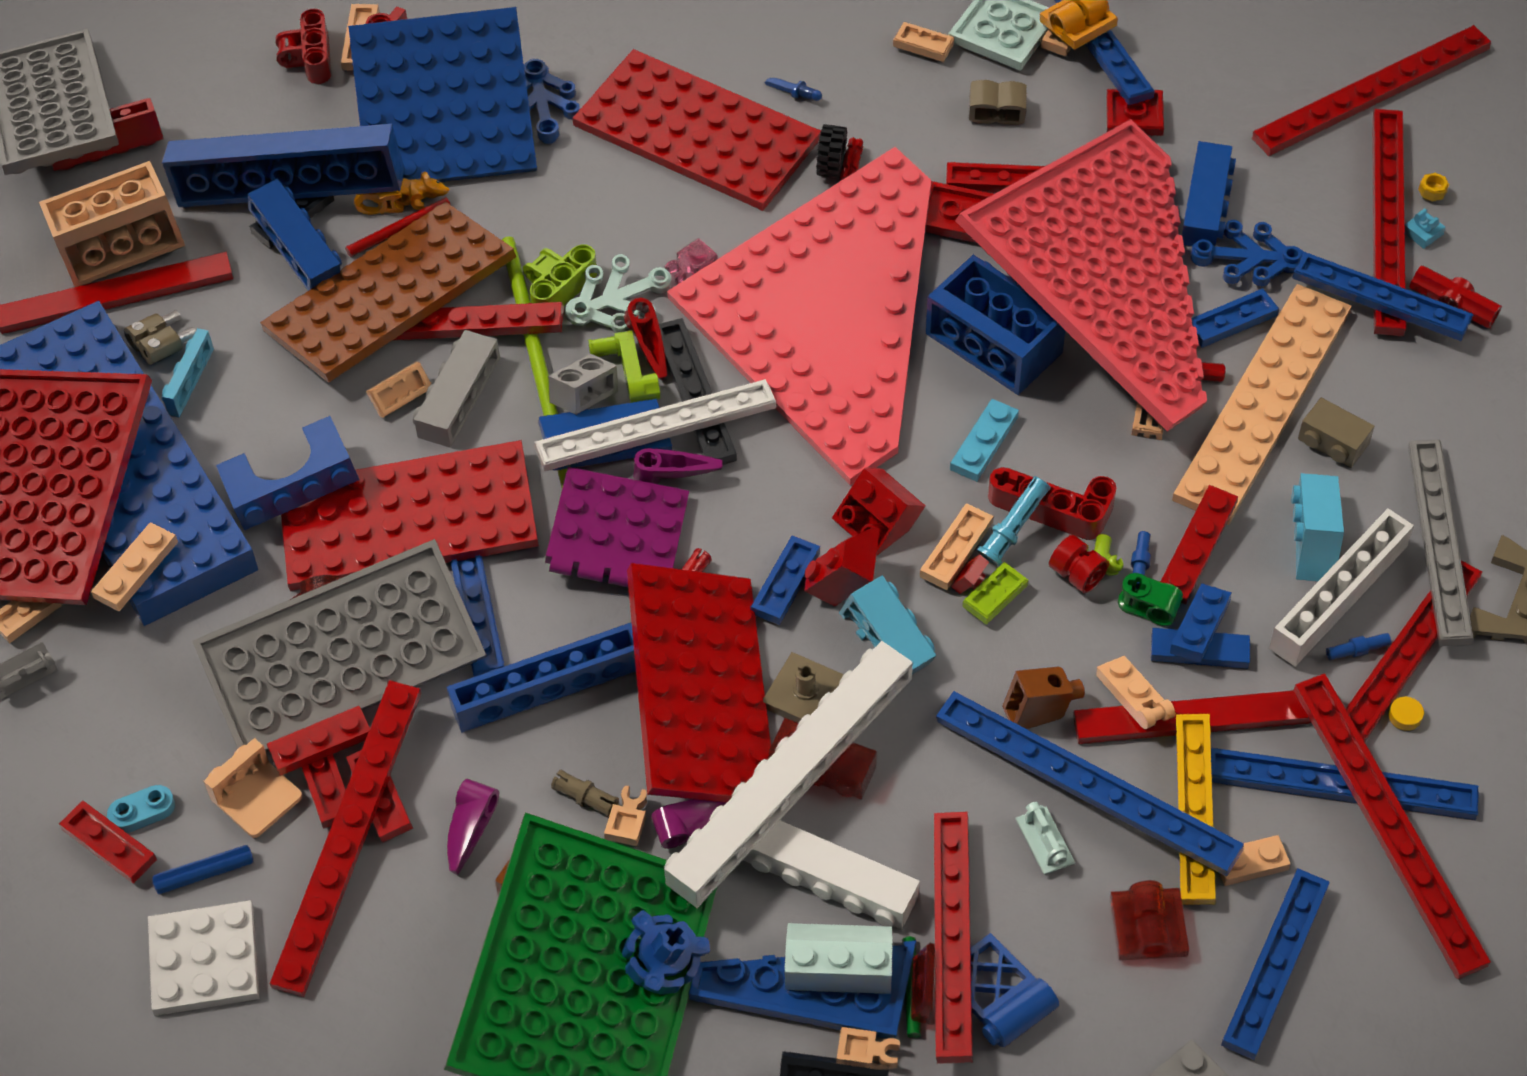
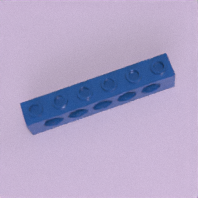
[447,622,636,733]

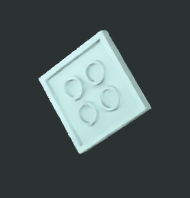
[948,0,1049,71]

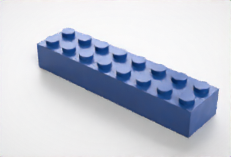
[162,124,405,207]

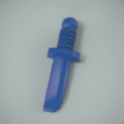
[764,78,822,101]

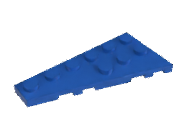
[689,941,916,1039]

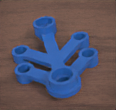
[524,59,580,144]
[1190,220,1304,286]

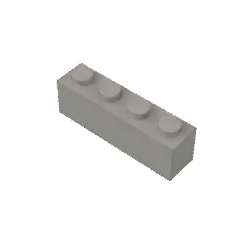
[413,330,500,448]

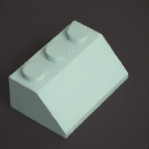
[785,923,892,994]

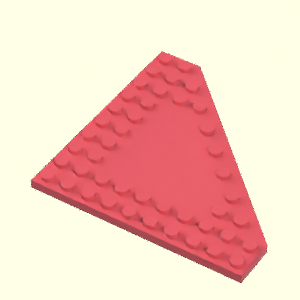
[955,119,1207,432]
[667,147,931,485]

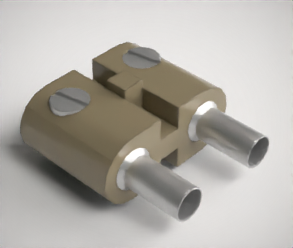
[124,310,196,365]

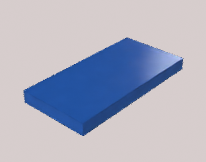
[538,399,672,471]

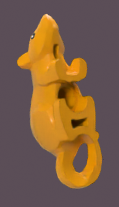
[354,172,449,215]

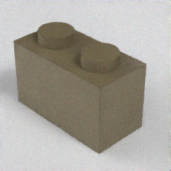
[1298,397,1375,468]

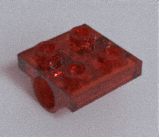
[1110,880,1189,961]

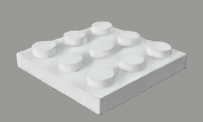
[148,900,259,1016]

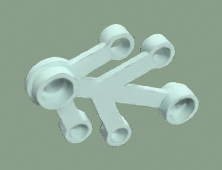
[565,254,671,333]

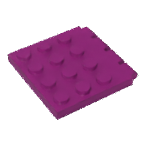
[545,467,689,587]

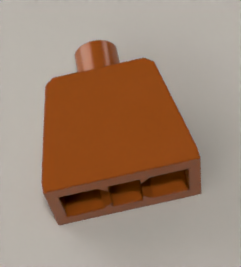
[1002,666,1085,729]

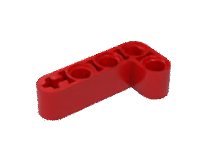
[988,467,1117,540]

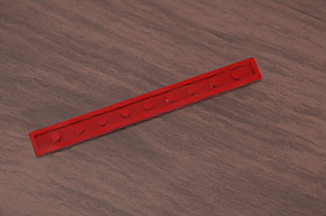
[1252,25,1492,156]
[1372,108,1406,336]
[1294,673,1491,980]
[269,680,421,997]

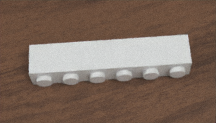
[1269,508,1414,667]
[743,820,920,930]

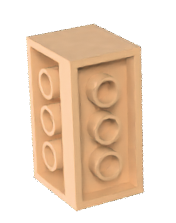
[39,161,185,287]

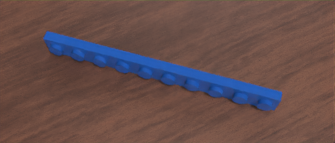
[936,691,1244,877]

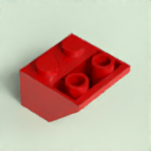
[832,468,926,556]

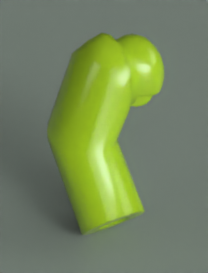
[1094,534,1124,576]

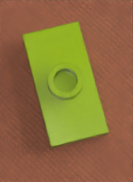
[962,562,1029,625]

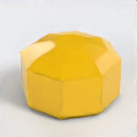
[1418,173,1449,201]

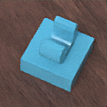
[1405,208,1446,249]

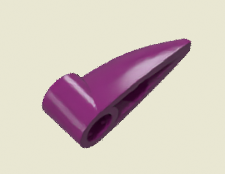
[633,448,722,484]
[447,778,499,875]
[651,799,727,849]

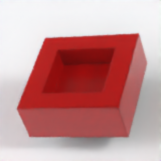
[951,554,989,594]

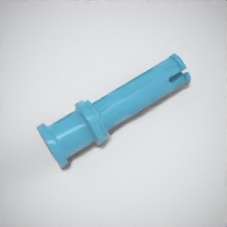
[976,476,1051,567]

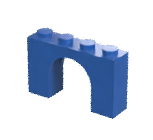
[216,416,360,531]

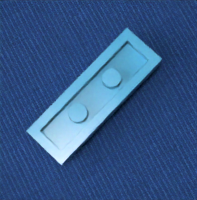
[162,328,214,418]
[950,399,1019,482]

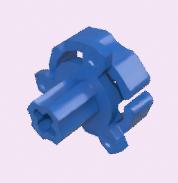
[622,910,710,994]

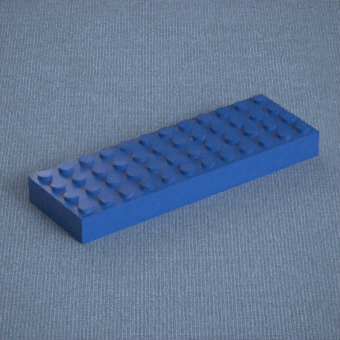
[0,301,259,626]

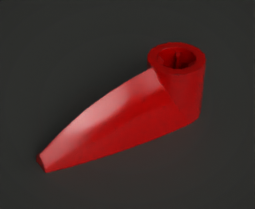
[624,297,667,379]

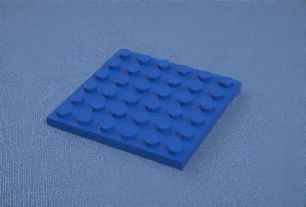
[348,7,537,182]

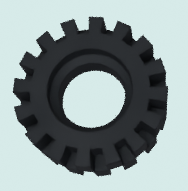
[816,124,847,178]

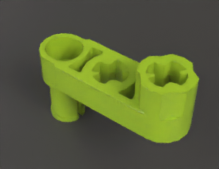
[588,330,661,403]

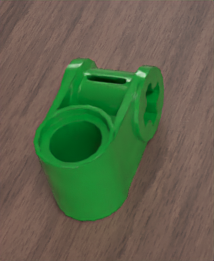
[1118,573,1183,626]

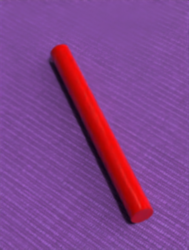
[345,197,451,257]

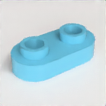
[107,785,175,833]

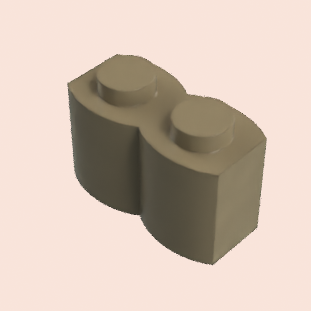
[969,80,1026,125]

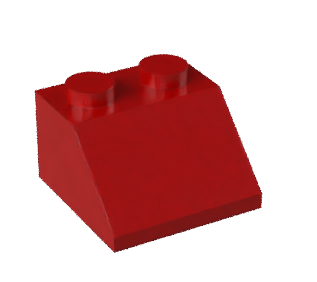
[804,527,880,606]

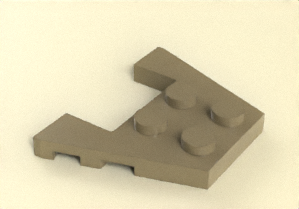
[1470,535,1527,643]

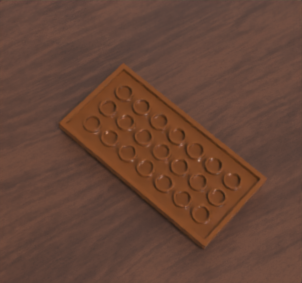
[260,201,516,383]

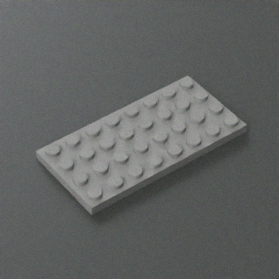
[0,29,119,175]
[192,539,486,752]

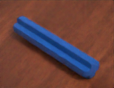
[152,845,253,894]

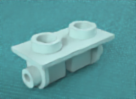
[1016,802,1075,875]

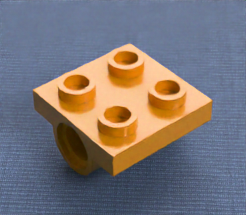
[1040,0,1118,50]

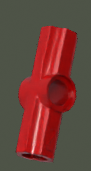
[1409,265,1502,328]

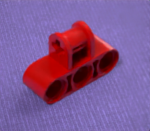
[275,8,331,84]

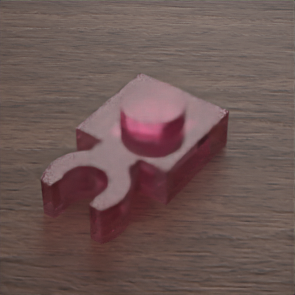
[665,238,718,284]

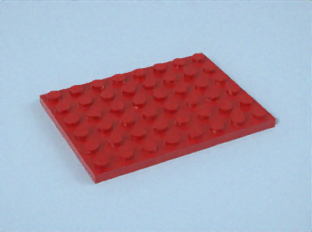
[0,369,152,605]

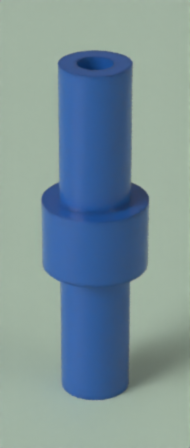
[1131,531,1151,589]
[1326,633,1391,660]

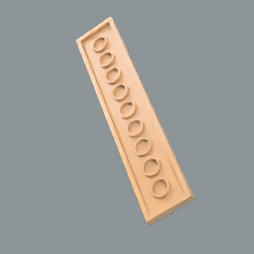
[1172,284,1352,525]

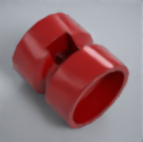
[1049,534,1109,594]

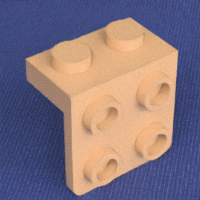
[204,738,302,838]

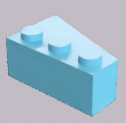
[1291,473,1344,581]
[839,575,936,675]

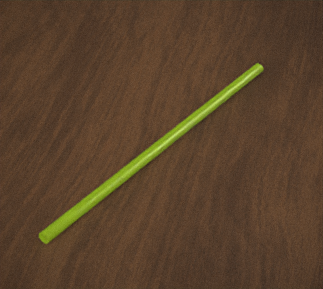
[501,236,567,488]

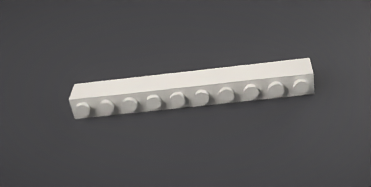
[664,641,913,908]

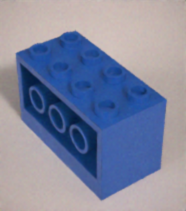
[926,254,1066,395]

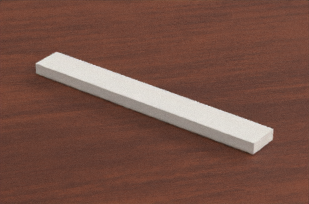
[535,379,776,472]

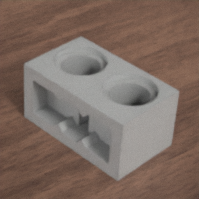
[549,354,618,414]

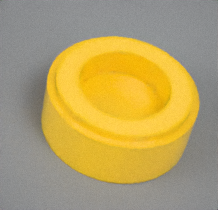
[1389,696,1424,731]

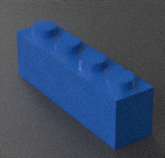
[1182,141,1236,246]
[248,179,342,291]

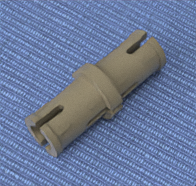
[551,769,619,817]

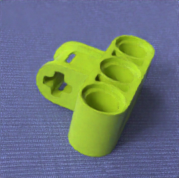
[523,244,597,307]

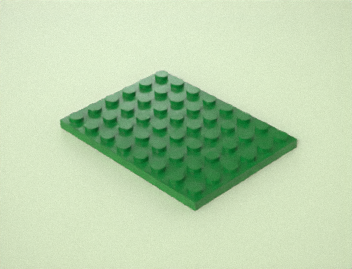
[444,812,717,1076]

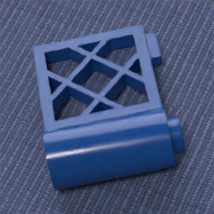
[971,933,1060,1048]

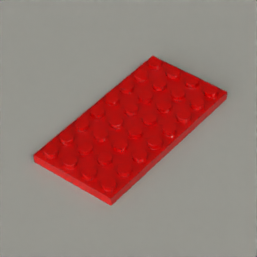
[572,49,821,211]
[281,440,539,591]
[627,563,772,802]

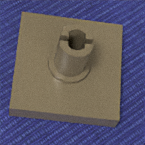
[763,652,844,724]

